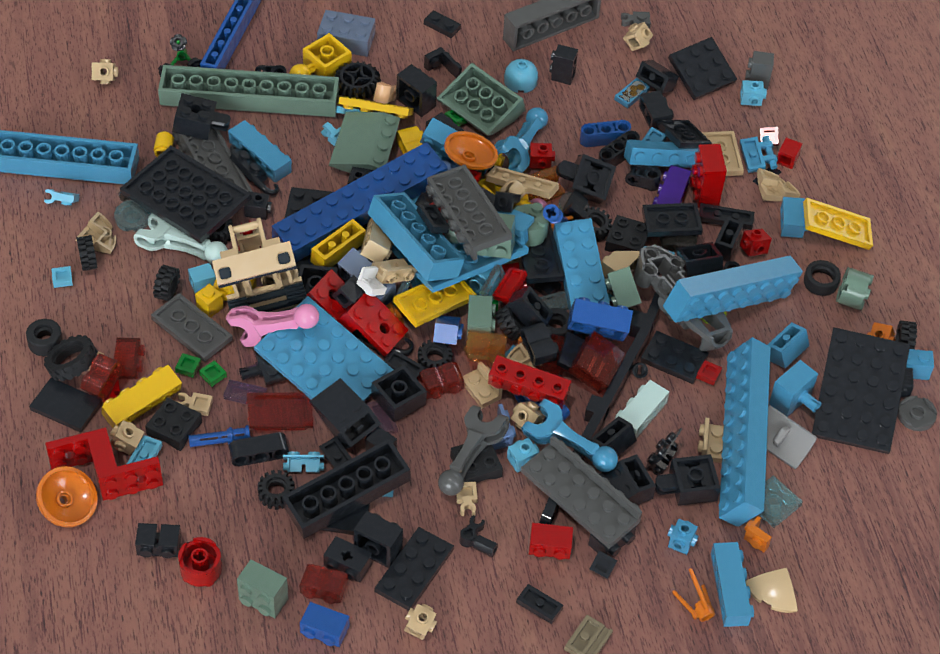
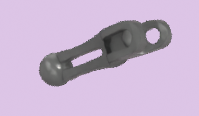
[438,405,509,496]

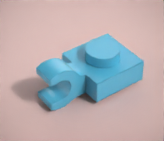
[321,122,341,146]
[44,189,80,205]

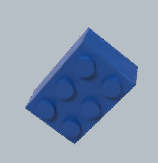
[566,297,633,342]

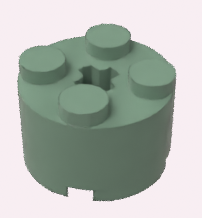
[514,203,549,246]
[836,267,874,311]

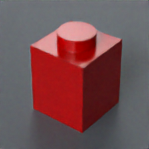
[777,137,803,169]

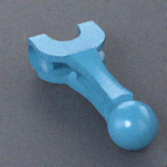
[494,107,548,173]
[521,399,618,472]

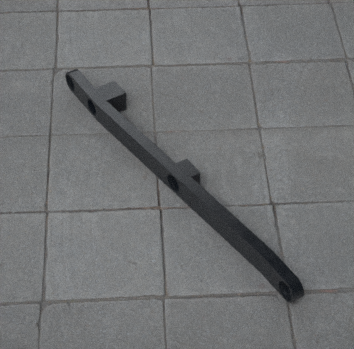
[539,292,661,525]

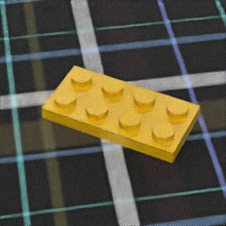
[338,97,414,119]
[803,198,873,250]
[393,280,477,328]

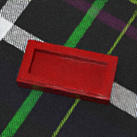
[492,267,528,303]

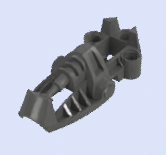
[633,244,733,351]

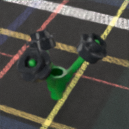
[158,34,202,77]

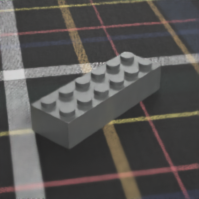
[503,0,601,52]

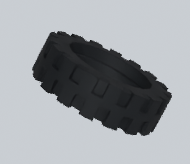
[44,335,98,381]

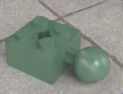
[444,213,515,259]

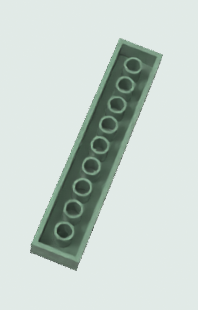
[158,65,339,117]

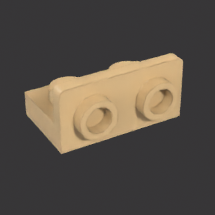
[371,258,417,284]
[461,361,503,409]
[698,417,724,463]

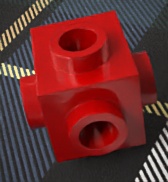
[529,143,555,169]
[740,228,772,256]

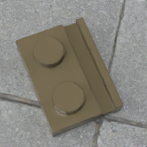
[564,615,613,654]

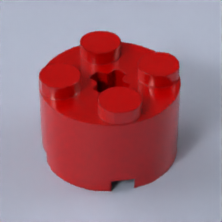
[178,537,222,587]

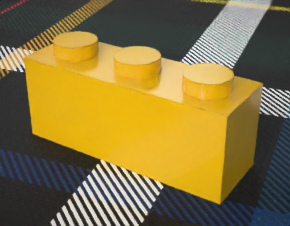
[310,219,366,267]

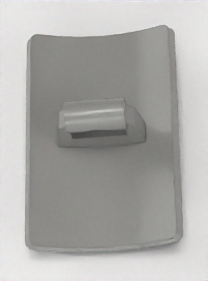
[767,406,817,469]

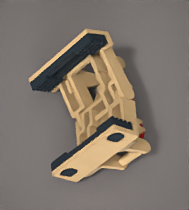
[212,218,306,312]

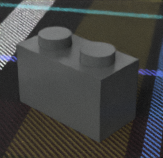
[745,51,774,90]

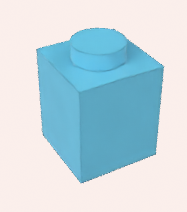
[188,263,216,293]

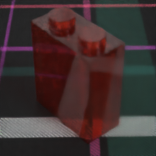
[568,331,625,394]

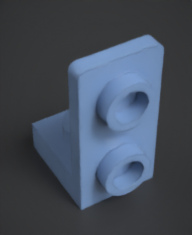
[492,404,516,450]

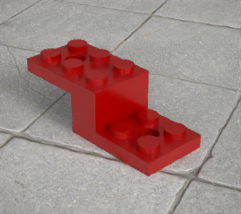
[306,269,409,356]

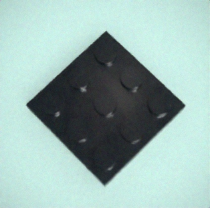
[668,37,737,101]

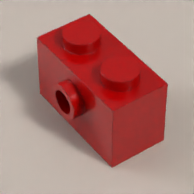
[528,523,573,560]

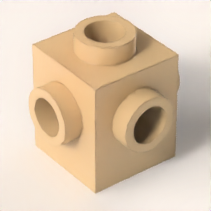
[623,22,653,51]
[92,59,118,84]
[511,401,546,429]
[109,420,144,455]
[404,604,437,640]

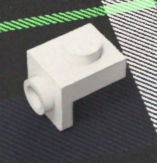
[356,266,387,297]

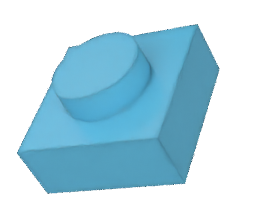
[51,266,73,288]

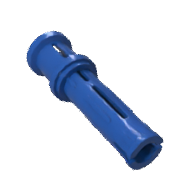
[543,204,568,224]
[189,425,250,448]

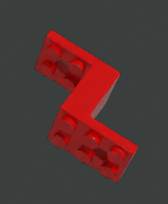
[45,427,163,501]

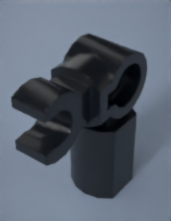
[459,515,498,557]

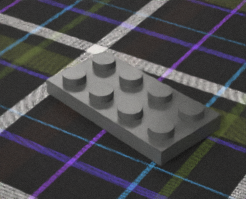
[151,293,233,362]

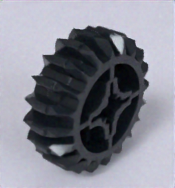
[335,61,381,100]

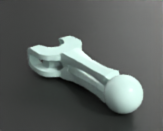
[133,213,228,265]

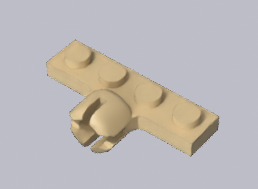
[486,166,559,205]

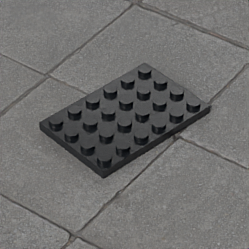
[120,146,252,243]
[812,327,910,454]

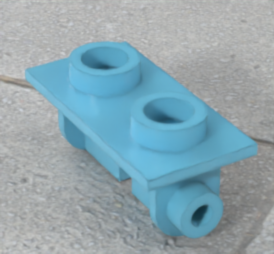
[283,452,324,473]

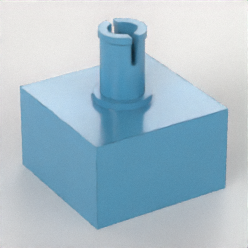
[769,360,822,417]

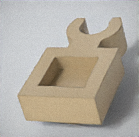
[176,392,213,416]
[456,482,478,516]

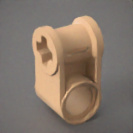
[373,81,396,104]

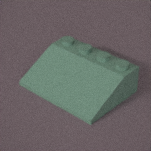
[437,63,526,137]
[329,112,400,173]

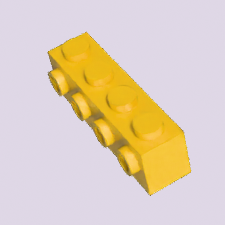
[101,365,182,428]

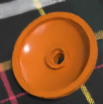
[444,131,498,170]
[36,466,98,528]

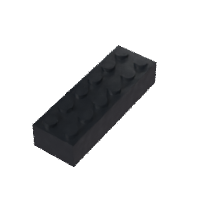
[282,438,411,539]

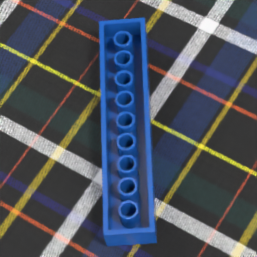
[271,142,448,262]

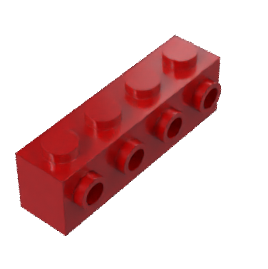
[488,355,571,409]

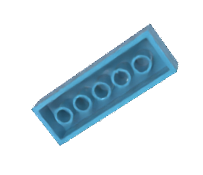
[368,192,465,282]
[553,218,610,335]

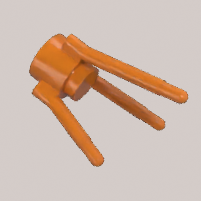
[672,568,715,622]

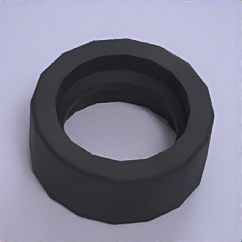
[804,260,841,296]

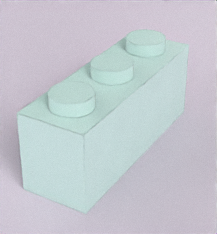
[615,380,669,438]

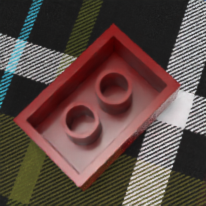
[690,144,727,208]

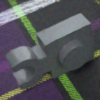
[621,11,651,28]

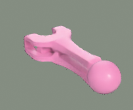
[226,304,319,347]

